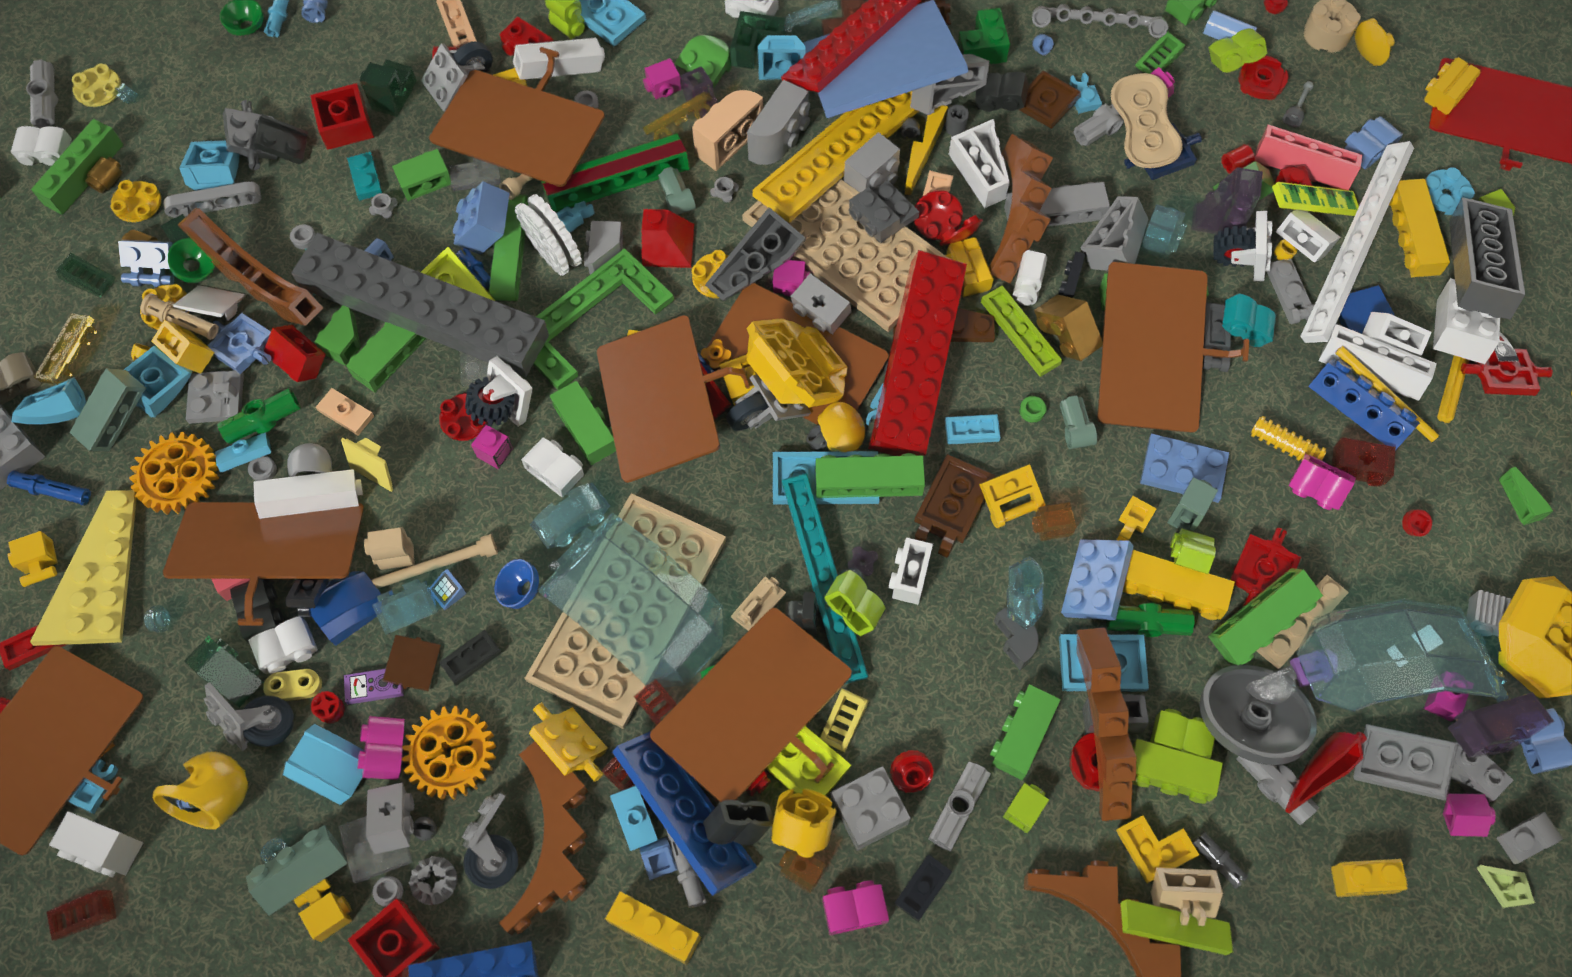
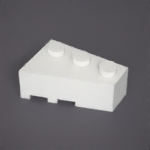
[949,119,1009,208]

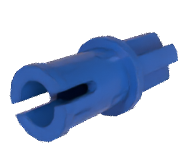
[456,248,491,290]

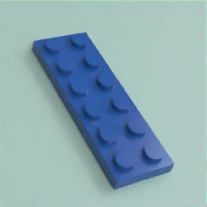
[613,731,757,896]

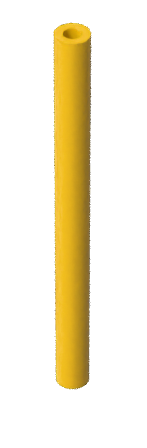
[1335,345,1439,442]

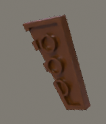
[893,308,995,342]

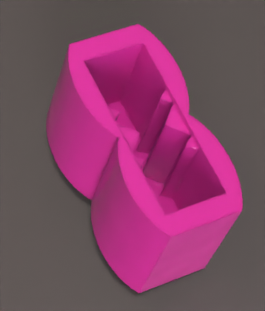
[1289,454,1355,510]
[357,716,404,780]
[822,881,889,935]

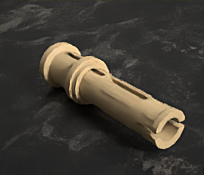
[140,293,219,340]

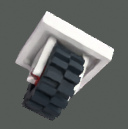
[1213,211,1272,281]
[465,356,533,427]

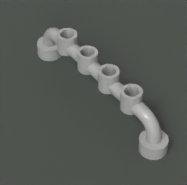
[1032,4,1168,38]

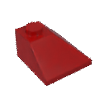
[641,209,694,268]

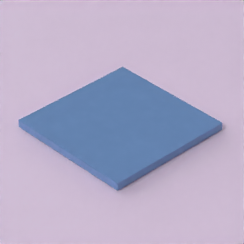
[803,0,968,118]

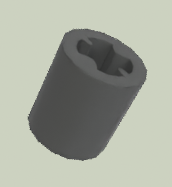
[945,105,969,136]

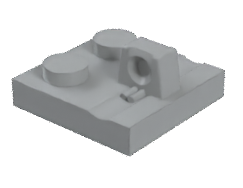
[186,370,244,424]

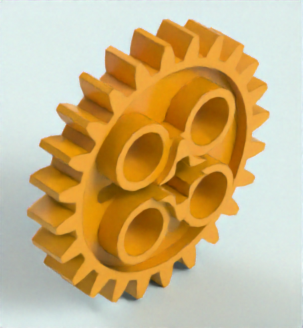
[129,432,219,515]
[401,706,496,800]

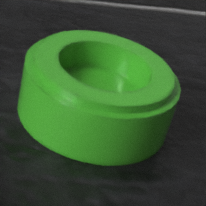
[1019,396,1046,423]

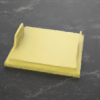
[341,438,393,492]

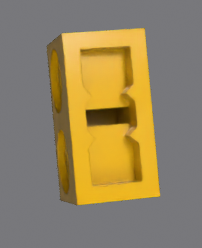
[152,320,215,374]

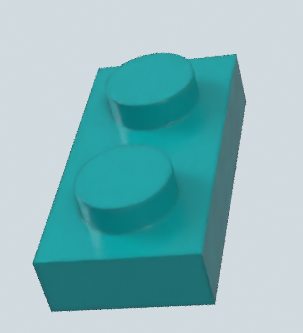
[347,151,382,201]

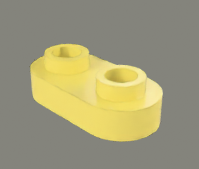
[263,669,322,701]

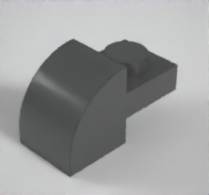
[994,607,1038,670]

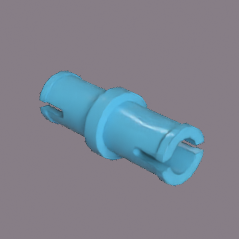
[264,0,290,37]

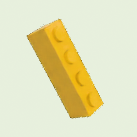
[1389,179,1450,277]
[1123,550,1235,620]

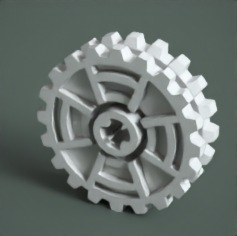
[515,194,582,276]

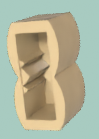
[364,527,415,570]

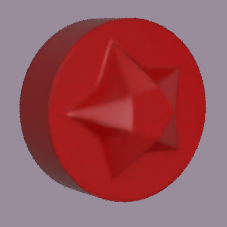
[1402,510,1432,536]

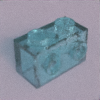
[1139,204,1187,260]
[372,578,439,635]

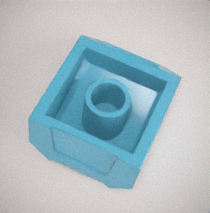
[758,36,806,80]
[179,140,240,191]
[124,346,192,417]
[11,377,86,424]
[283,724,365,805]

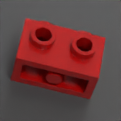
[499,16,553,56]
[264,325,326,382]

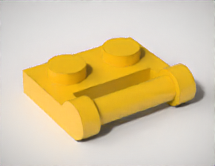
[979,464,1045,529]

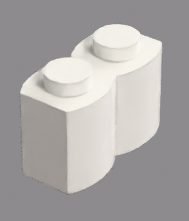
[11,126,72,166]
[1013,250,1047,306]
[521,438,584,497]
[248,616,318,674]

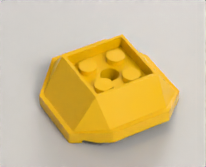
[746,319,848,407]
[1499,576,1572,698]

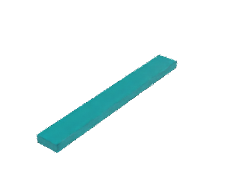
[782,473,868,684]

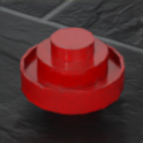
[890,750,934,793]

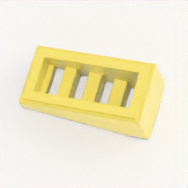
[820,689,869,752]

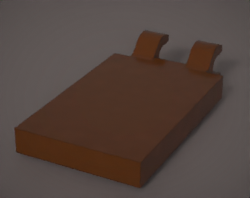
[914,454,995,558]

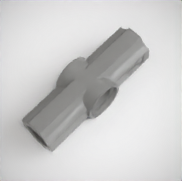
[26,60,58,128]
[1073,104,1124,146]
[1236,756,1320,825]
[928,762,991,851]

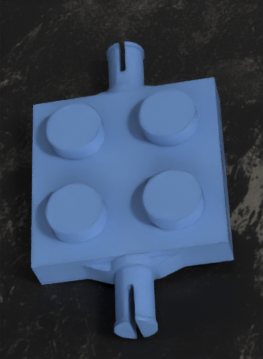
[208,313,271,374]

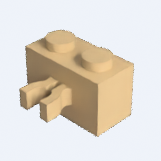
[1150,868,1223,926]

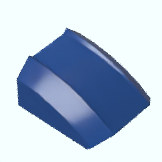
[311,571,384,646]

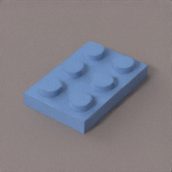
[1140,434,1229,503]
[1061,540,1134,620]

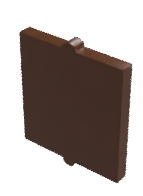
[383,635,441,691]

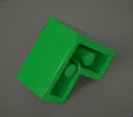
[957,8,1010,64]

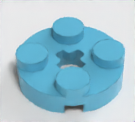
[1425,167,1475,215]

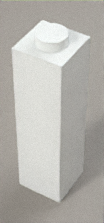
[513,38,605,80]
[254,469,363,519]

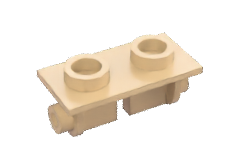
[730,577,786,631]

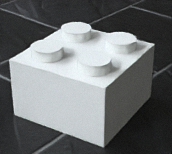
[49,812,143,877]

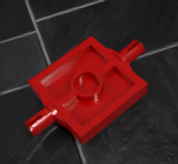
[1461,349,1553,396]
[1229,528,1301,607]

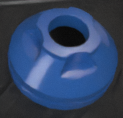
[494,559,539,609]

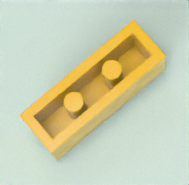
[605,892,701,965]

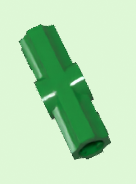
[217,388,301,444]
[1106,603,1195,637]

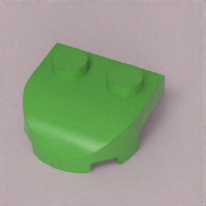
[674,35,732,88]

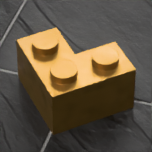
[1034,295,1103,361]

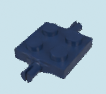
[1124,123,1202,180]

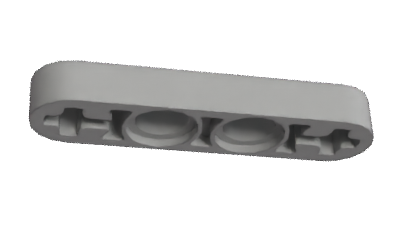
[164,182,261,218]

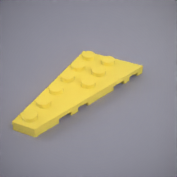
[30,490,136,646]

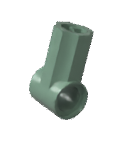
[658,167,696,215]
[1060,396,1097,449]

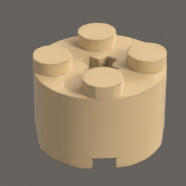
[1304,0,1360,53]

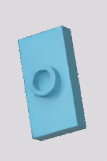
[945,414,1001,444]
[215,433,271,472]
[610,786,658,851]

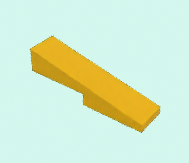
[905,105,948,195]

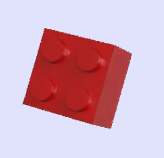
[310,83,374,150]
[347,898,440,977]

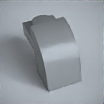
[1497,812,1563,865]

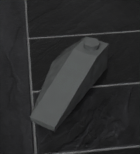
[705,207,806,301]

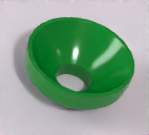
[220,0,264,36]
[167,238,215,283]

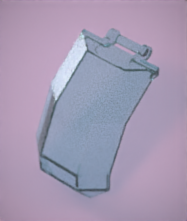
[537,513,723,688]
[1297,599,1509,712]

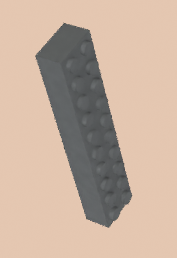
[292,233,549,377]

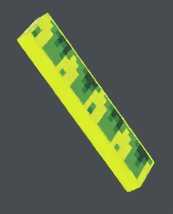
[1272,182,1359,216]

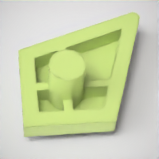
[1477,865,1535,908]

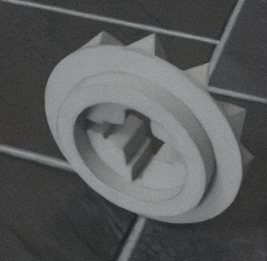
[408,856,457,905]

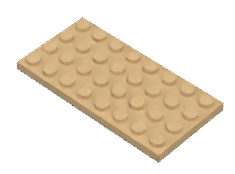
[742,179,949,332]
[525,493,726,729]

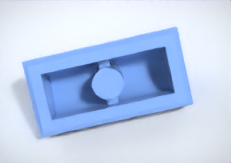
[1203,10,1257,40]

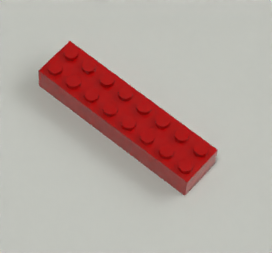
[868,250,967,457]

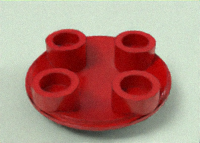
[914,190,963,240]
[939,215,983,246]
[439,393,488,441]

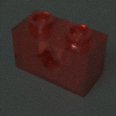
[1332,437,1395,487]

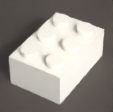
[1433,278,1500,364]

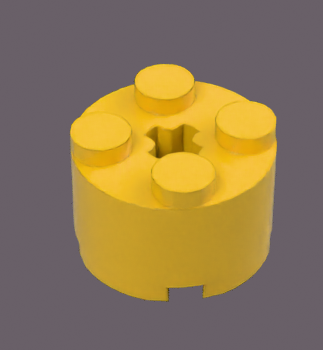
[771,789,836,858]

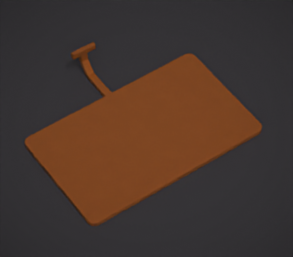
[429,47,605,187]
[1097,262,1249,433]
[701,283,888,425]
[597,315,750,483]
[163,502,364,626]
[650,608,852,802]
[0,646,144,855]

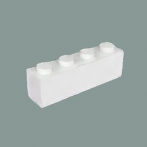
[1319,324,1437,401]

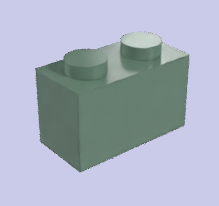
[1167,477,1218,532]

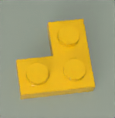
[1116,816,1199,883]

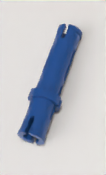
[7,470,91,506]

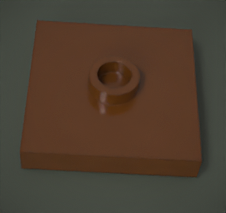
[1018,71,1081,129]

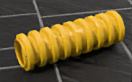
[1251,416,1326,461]

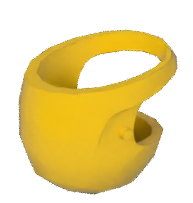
[153,751,248,829]

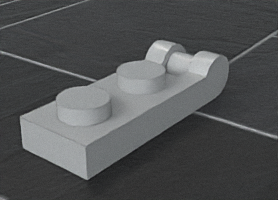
[1267,259,1314,324]

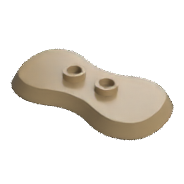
[1111,73,1182,168]

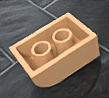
[692,90,763,171]

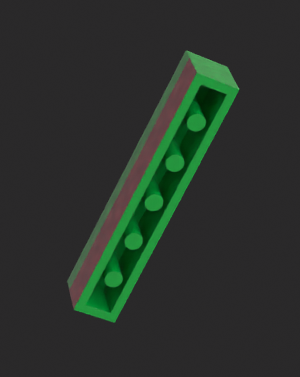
[541,133,690,212]

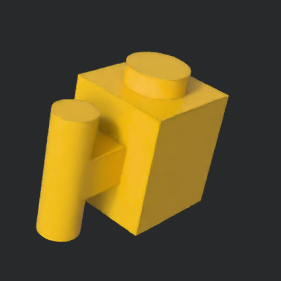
[719,355,758,406]
[8,531,58,587]
[294,878,352,942]

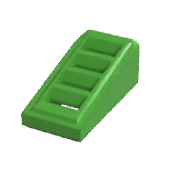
[1135,31,1185,74]
[1499,467,1553,525]

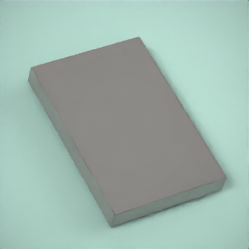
[1353,724,1458,800]

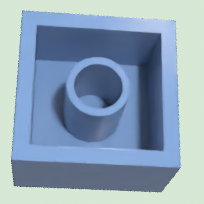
[453,181,510,254]

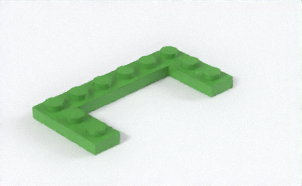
[533,248,674,390]

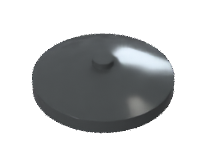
[1200,665,1317,765]

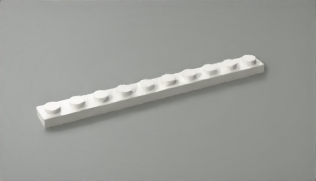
[1300,141,1414,343]

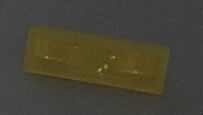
[642,92,712,141]
[34,313,97,385]

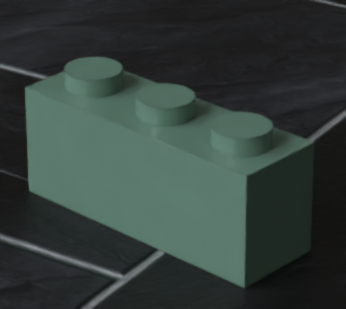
[69,368,146,451]
[246,825,348,916]

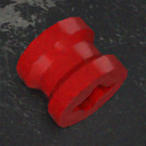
[311,691,345,724]

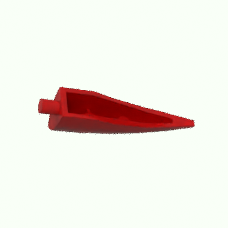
[1285,732,1367,814]

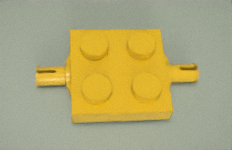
[529,702,608,782]

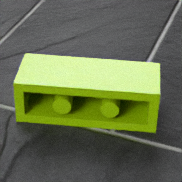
[1132,739,1223,804]

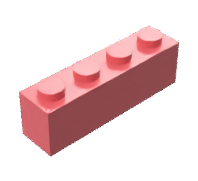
[1255,125,1362,190]

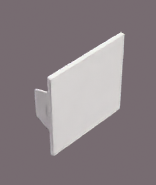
[173,285,246,321]

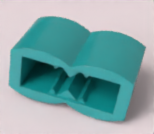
[1222,294,1276,347]

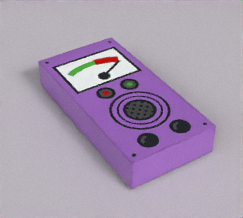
[344,669,404,705]

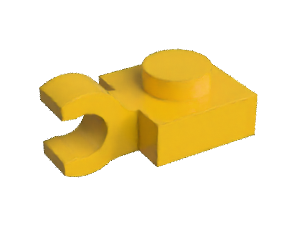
[1117,496,1156,541]

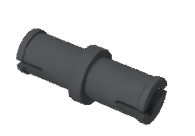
[1192,831,1249,889]

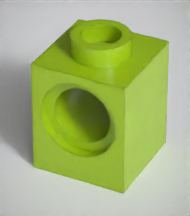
[1003,783,1049,833]

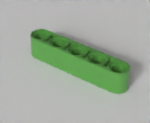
[490,195,528,301]

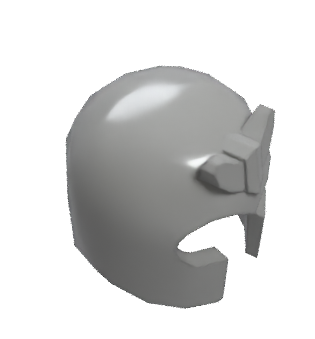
[287,443,332,477]

